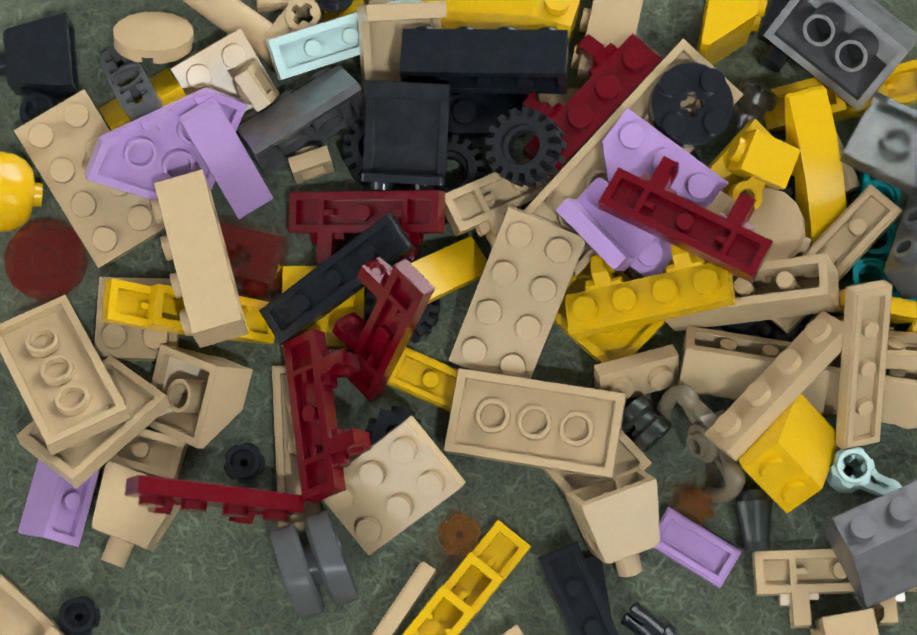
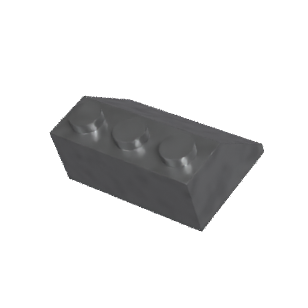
[763,0,917,112]
[237,65,366,178]
[824,481,917,610]

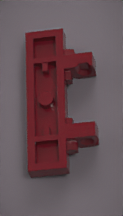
[522,33,663,179]
[598,156,773,283]
[288,190,445,265]
[332,257,436,402]
[283,329,372,503]
[125,475,305,524]

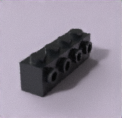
[399,26,569,94]

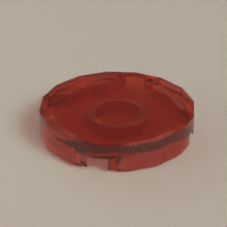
[4,220,88,302]

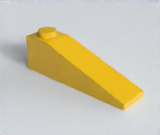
[422,0,580,44]

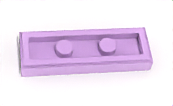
[178,96,273,219]

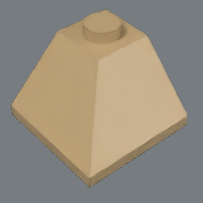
[147,344,253,449]

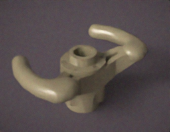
[656,385,745,503]

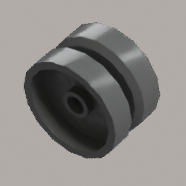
[270,510,359,620]

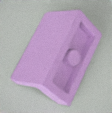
[556,177,657,271]
[18,459,100,547]

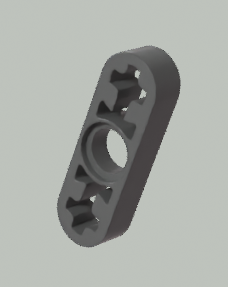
[99,46,163,122]

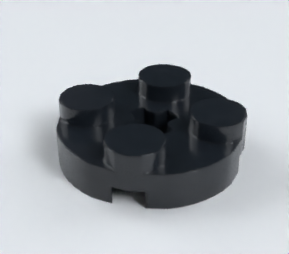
[648,62,734,148]

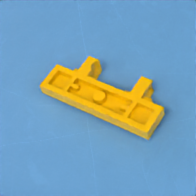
[565,244,736,339]

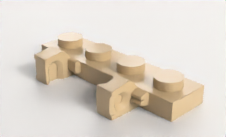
[445,158,552,248]
[752,549,917,629]

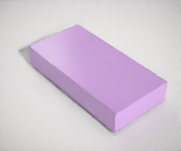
[653,507,742,589]

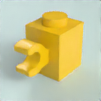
[727,130,801,210]

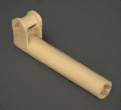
[182,0,324,68]

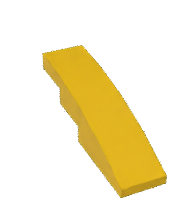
[759,59,917,132]
[785,85,847,249]
[101,278,275,344]
[402,520,531,635]

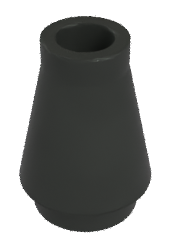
[731,489,774,553]

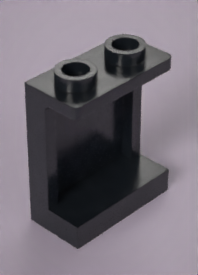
[361,80,451,191]

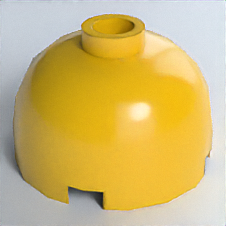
[0,151,43,232]

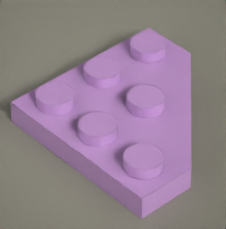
[84,87,247,200]
[601,108,729,278]

